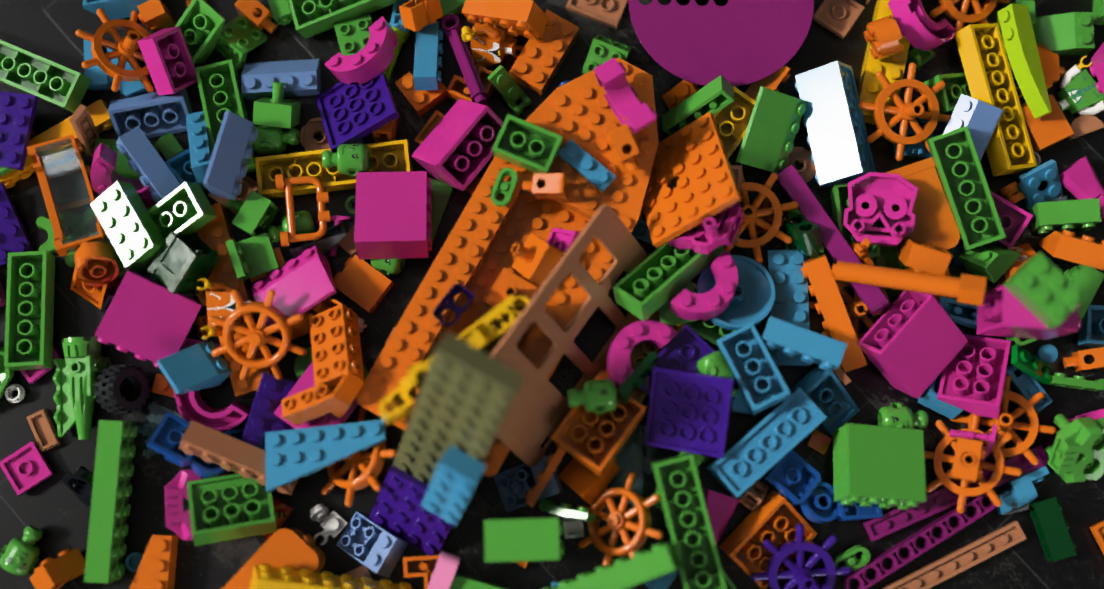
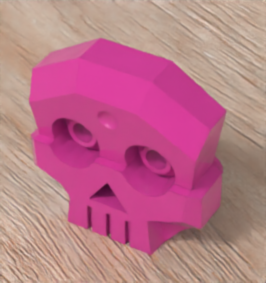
[843,172,918,247]
[668,202,743,255]
[164,469,230,540]

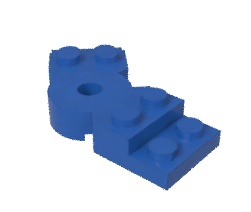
[147,411,245,479]
[765,449,883,523]

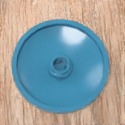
[696,255,775,330]

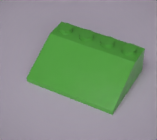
[736,86,807,173]
[187,473,277,546]

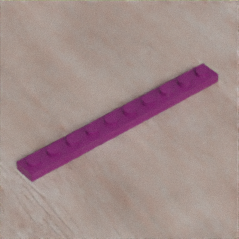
[863,445,1048,542]

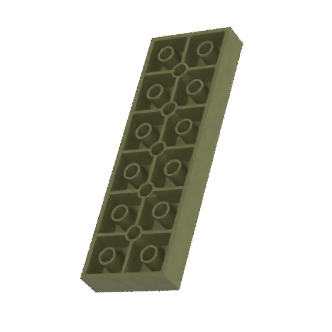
[392,332,525,485]

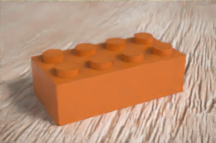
[461,0,549,39]
[509,10,579,97]

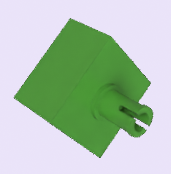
[253,81,301,129]
[226,190,280,237]

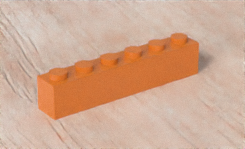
[801,254,867,373]

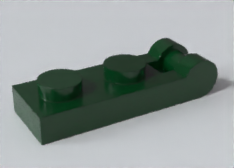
[618,351,658,403]

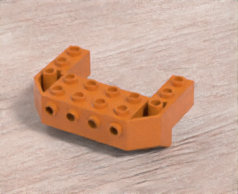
[277,297,365,426]

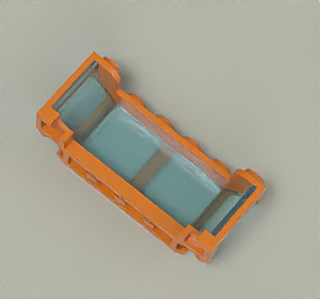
[26,134,107,257]

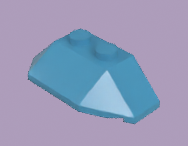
[82,0,148,20]

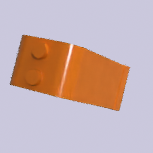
[886,157,960,253]
[221,527,325,589]

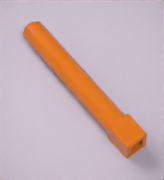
[831,260,987,306]

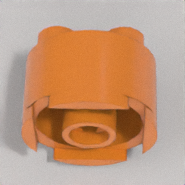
[864,15,904,60]
[74,241,119,287]

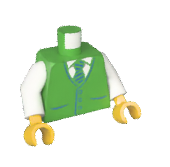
[1057,55,1104,115]

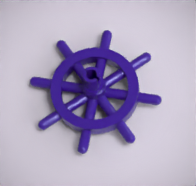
[750,523,852,589]

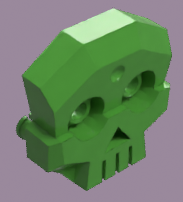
[1044,414,1104,483]

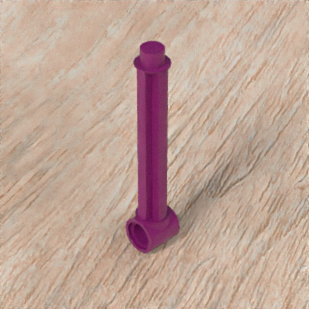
[441,14,488,105]

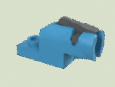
[995,466,1049,515]

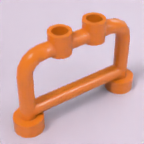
[275,174,331,247]

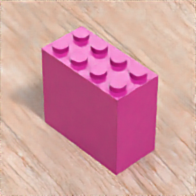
[411,99,504,191]
[354,171,433,259]
[94,268,202,368]
[976,285,1081,340]
[857,290,968,399]

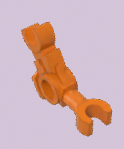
[850,237,874,265]

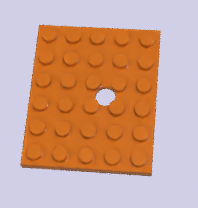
[642,111,741,248]

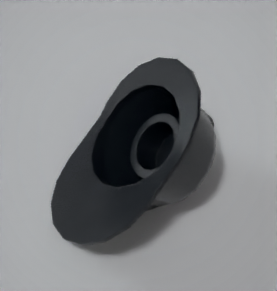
[63,466,94,508]

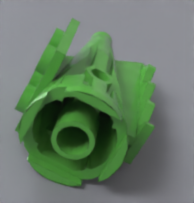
[53,337,112,440]

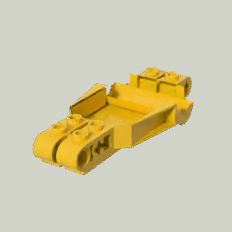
[379,295,530,424]

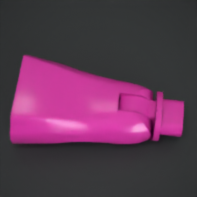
[1059,155,1104,223]
[702,487,739,545]

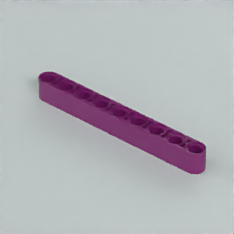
[777,164,890,316]
[842,493,996,589]

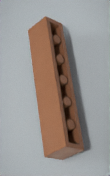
[179,420,299,495]

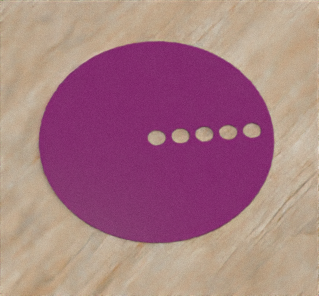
[628,0,814,87]

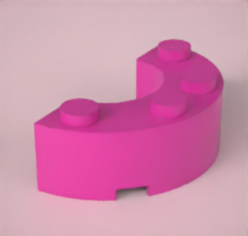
[888,0,956,51]
[324,16,398,85]
[594,58,657,134]
[90,142,157,208]
[669,250,738,321]
[606,320,678,387]
[174,390,251,432]

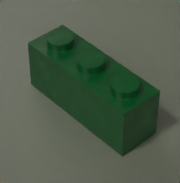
[1029,497,1077,562]

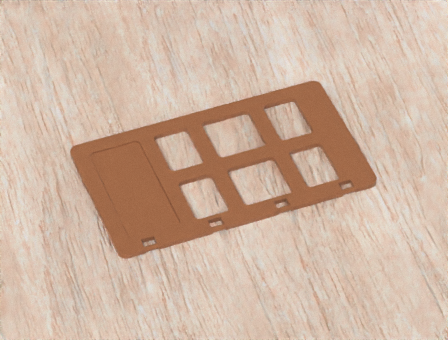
[490,204,649,468]

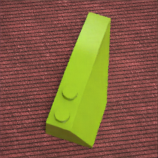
[997,3,1052,119]

